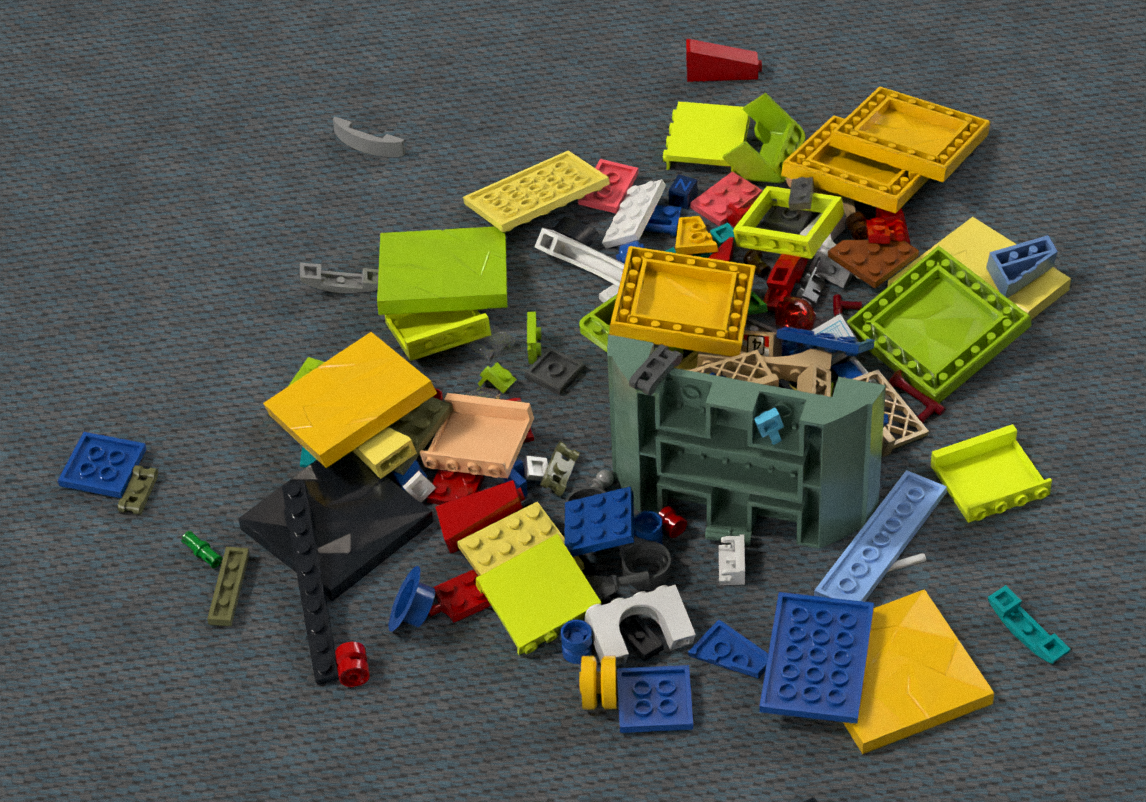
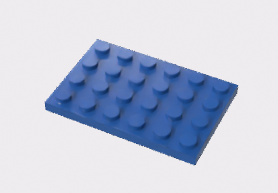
[759,592,874,724]

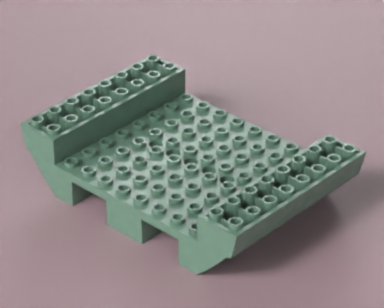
[607,334,886,549]

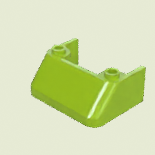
[722,93,805,184]
[579,293,683,359]

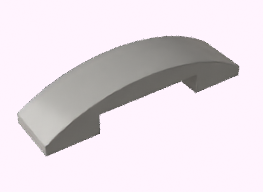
[333,117,405,157]
[299,263,379,293]

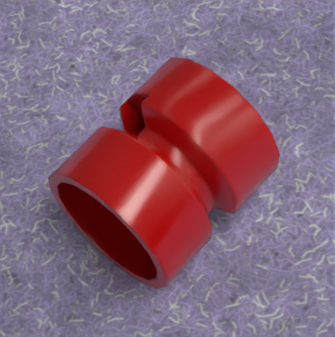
[335,641,370,687]

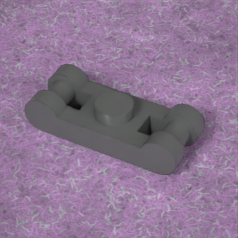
[629,344,683,396]

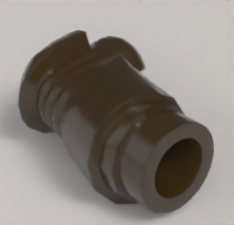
[744,249,770,277]

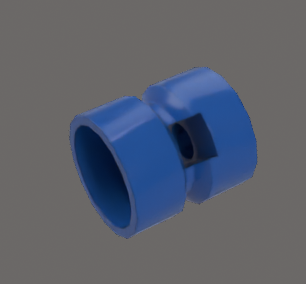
[634,511,663,545]
[561,620,593,664]

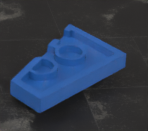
[688,620,768,678]

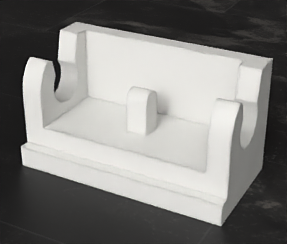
[719,535,745,585]

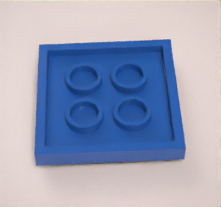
[58,432,147,498]
[565,486,634,557]
[617,665,693,733]

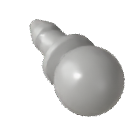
[590,470,614,490]

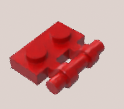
[866,218,907,244]

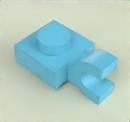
[754,408,784,445]

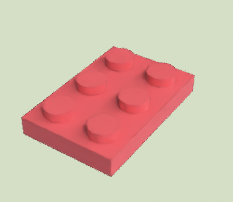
[578,159,639,214]
[690,172,763,226]

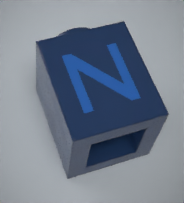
[669,174,698,210]

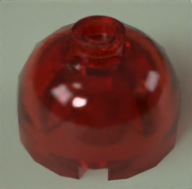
[775,296,816,330]

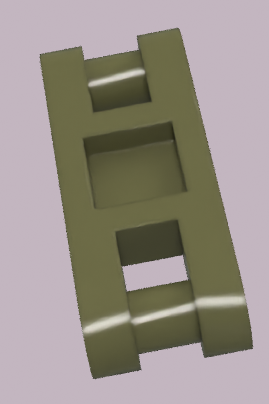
[540,441,580,497]
[118,465,158,515]

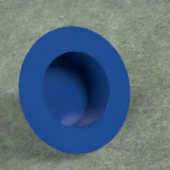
[388,566,435,632]

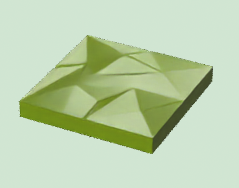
[377,226,508,315]
[846,245,1032,403]

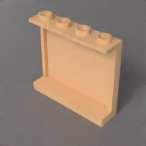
[420,393,534,479]

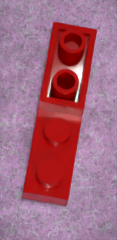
[763,247,809,312]

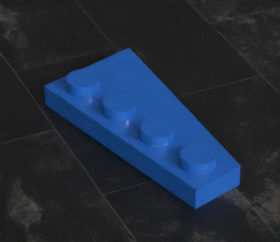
[776,327,875,356]

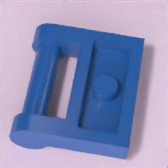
[644,205,681,236]

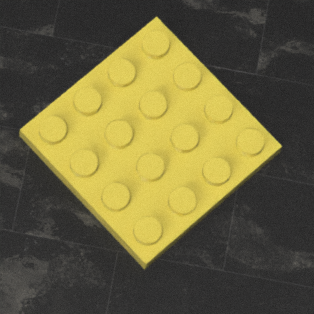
[457,501,584,576]

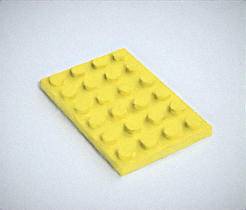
[463,151,610,232]

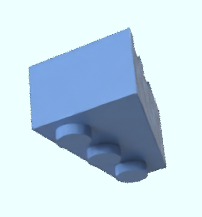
[986,235,1058,298]

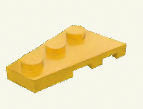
[675,216,718,255]

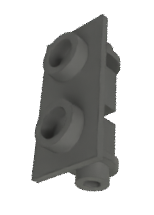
[794,267,825,310]

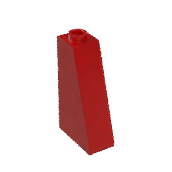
[686,39,762,82]
[435,480,525,554]

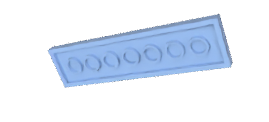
[814,470,947,602]

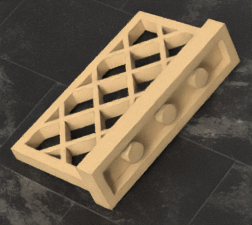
[688,350,779,387]
[833,370,929,457]

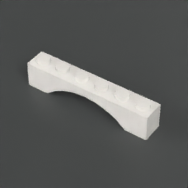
[535,228,624,287]

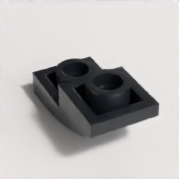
[552,217,600,246]

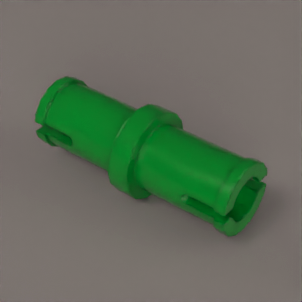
[181,531,223,569]

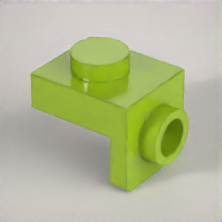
[478,362,517,394]

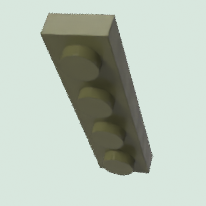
[207,547,250,626]

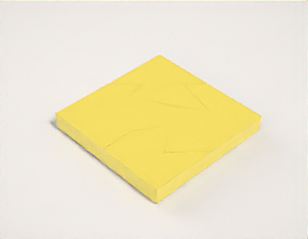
[887,217,1071,320]

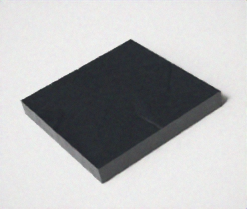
[238,452,433,601]

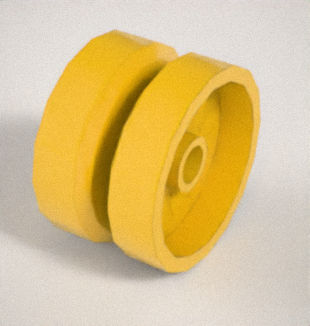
[579,655,617,710]

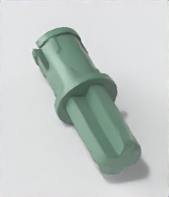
[705,526,752,546]

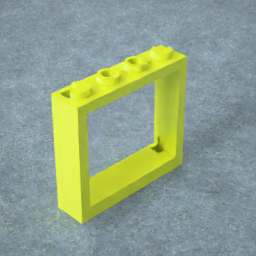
[733,186,845,259]

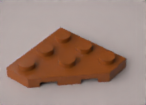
[828,240,919,288]

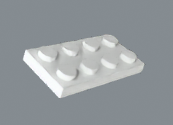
[602,179,666,248]

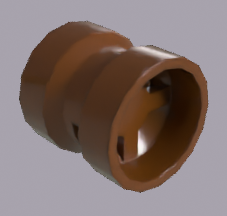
[845,212,868,240]

